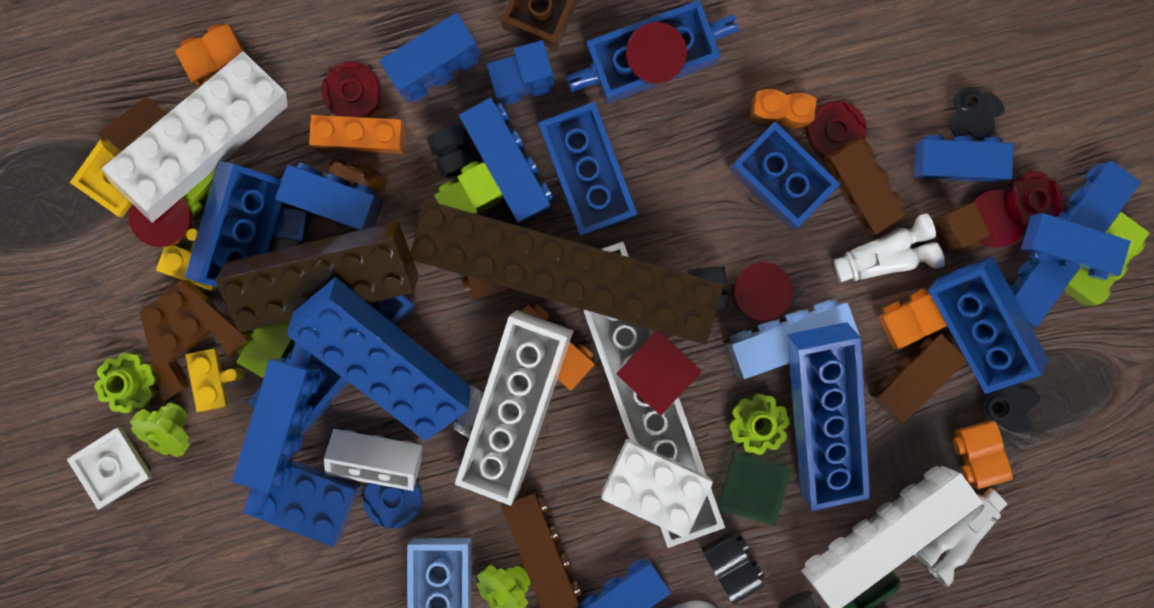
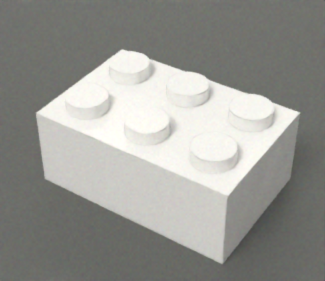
[601,438,713,539]

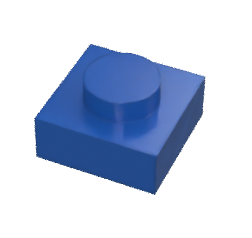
[272,208,309,242]

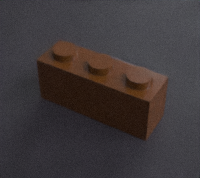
[822,139,906,235]
[871,334,967,423]

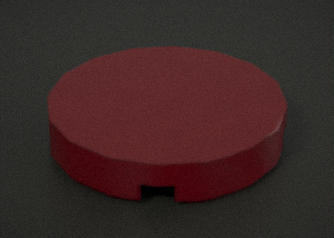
[626,22,687,85]
[322,61,381,118]
[807,101,867,158]
[1007,171,1064,229]
[970,189,1025,249]
[129,197,193,248]
[733,262,793,321]

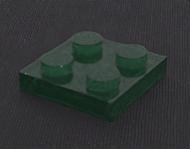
[717,451,792,526]

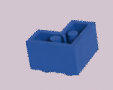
[487,40,554,105]

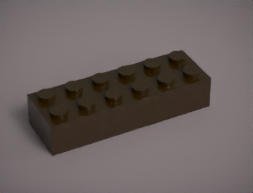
[215,221,419,333]

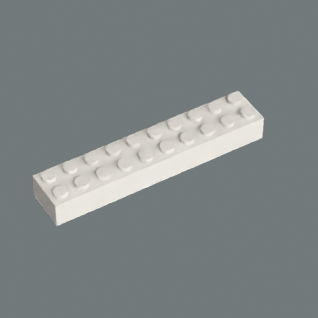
[583,242,725,548]

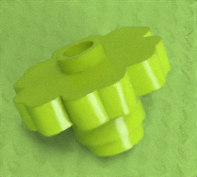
[94,353,158,414]
[728,393,790,455]
[130,403,190,457]
[476,565,531,608]

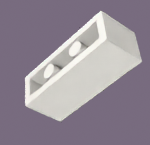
[324,429,422,491]

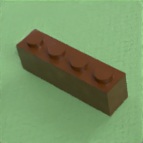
[501,489,582,608]

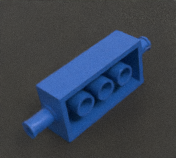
[565,0,740,104]
[232,342,322,517]

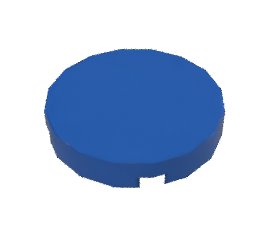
[363,480,423,528]

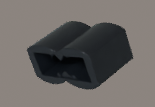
[701,531,765,605]

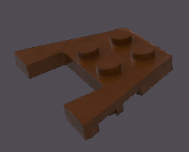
[140,280,254,402]

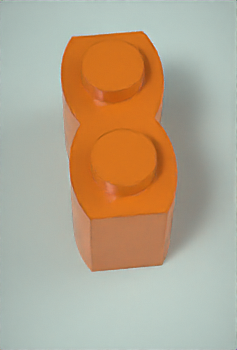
[175,23,246,87]
[749,89,817,129]
[878,288,947,349]
[953,420,1013,489]

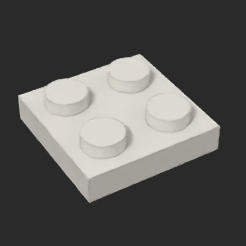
[67,427,153,510]

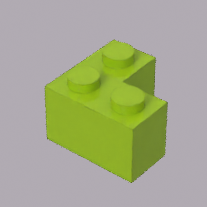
[434,161,505,215]

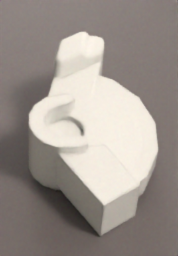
[454,385,484,438]

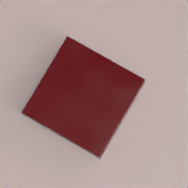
[616,331,702,416]

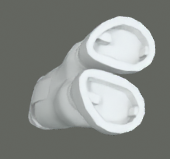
[833,213,945,282]
[914,488,1007,587]

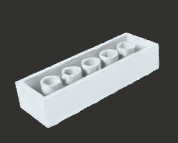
[102,52,288,223]
[455,310,574,506]
[801,466,983,608]

